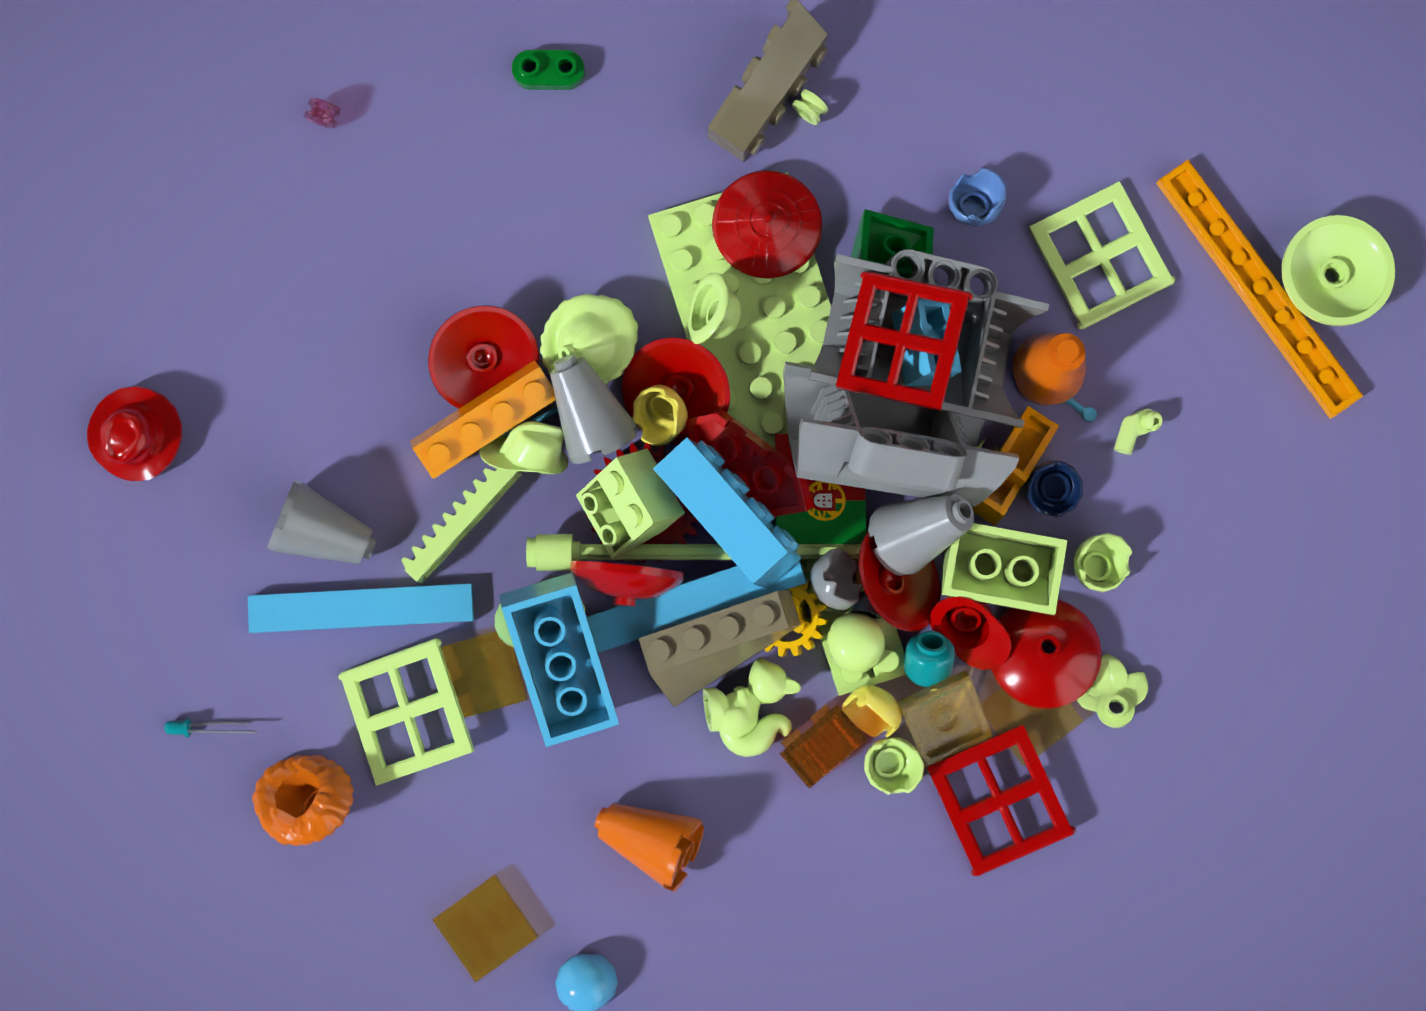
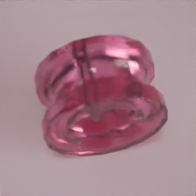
[304,98,341,128]

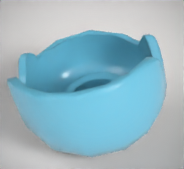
[555,954,618,1011]

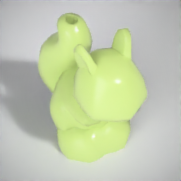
[703,657,801,757]

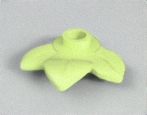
[1077,654,1148,728]

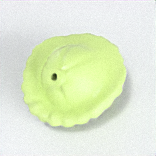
[540,294,638,385]

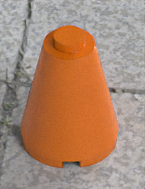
[1012,332,1086,406]
[594,803,704,892]

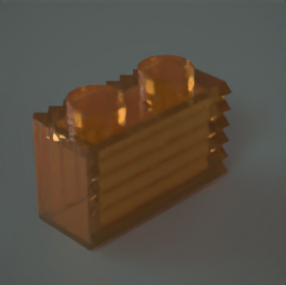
[779,704,867,789]

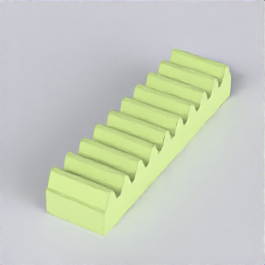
[401,468,522,584]

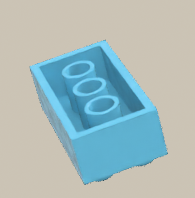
[653,437,802,589]
[499,572,619,747]

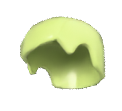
[1074,533,1132,592]
[827,612,885,673]
[864,737,924,795]

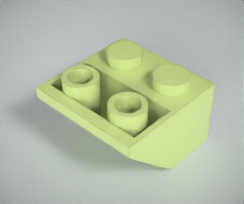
[576,448,685,559]

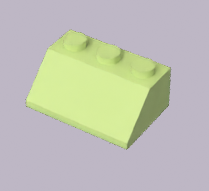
[942,523,1068,615]

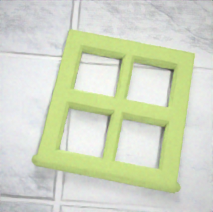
[1028,181,1175,329]
[338,638,475,786]

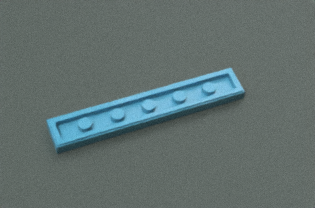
[587,549,808,653]
[248,584,475,633]

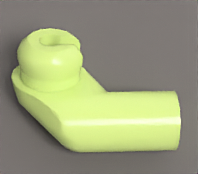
[1114,409,1163,455]

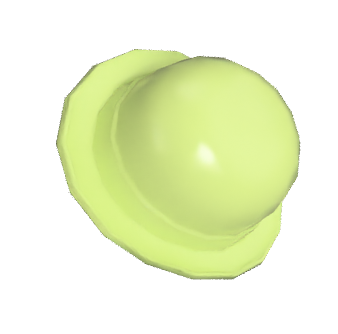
[687,273,741,344]

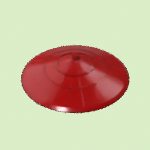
[712,170,822,278]
[428,305,539,409]
[622,337,730,445]
[859,532,941,632]

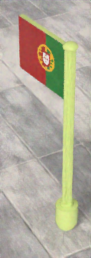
[526,434,866,571]

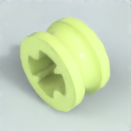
[792,89,829,125]

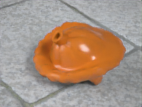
[252,755,354,846]

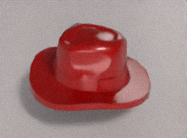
[87,386,182,481]

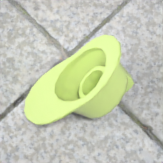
[479,421,569,474]

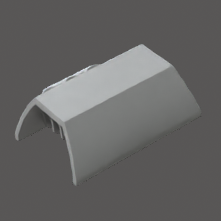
[809,250,1049,428]
[783,361,1019,506]

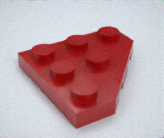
[686,410,814,517]

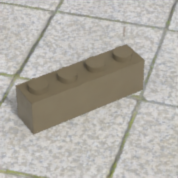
[708,0,828,162]
[638,589,801,707]

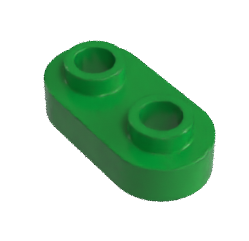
[512,50,585,90]

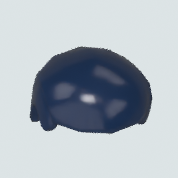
[1026,460,1083,517]

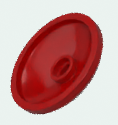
[570,561,685,607]
[991,599,1102,709]

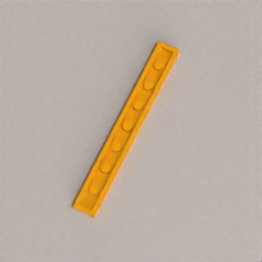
[1156,160,1363,419]

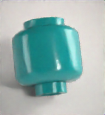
[904,631,955,687]

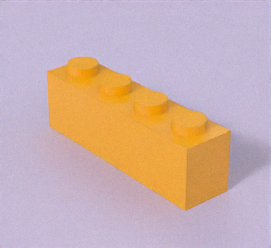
[410,360,556,479]

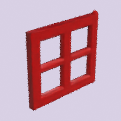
[836,271,973,411]
[927,724,1076,877]

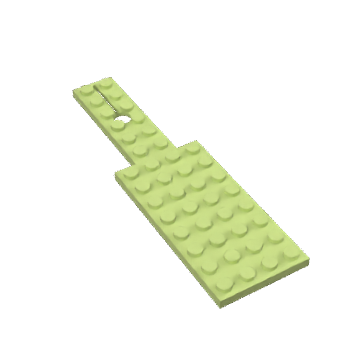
[648,172,906,696]

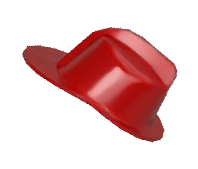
[929,596,1012,670]

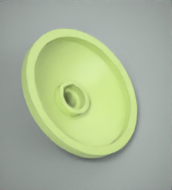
[1282,215,1395,326]

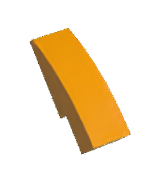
[972,406,1059,526]

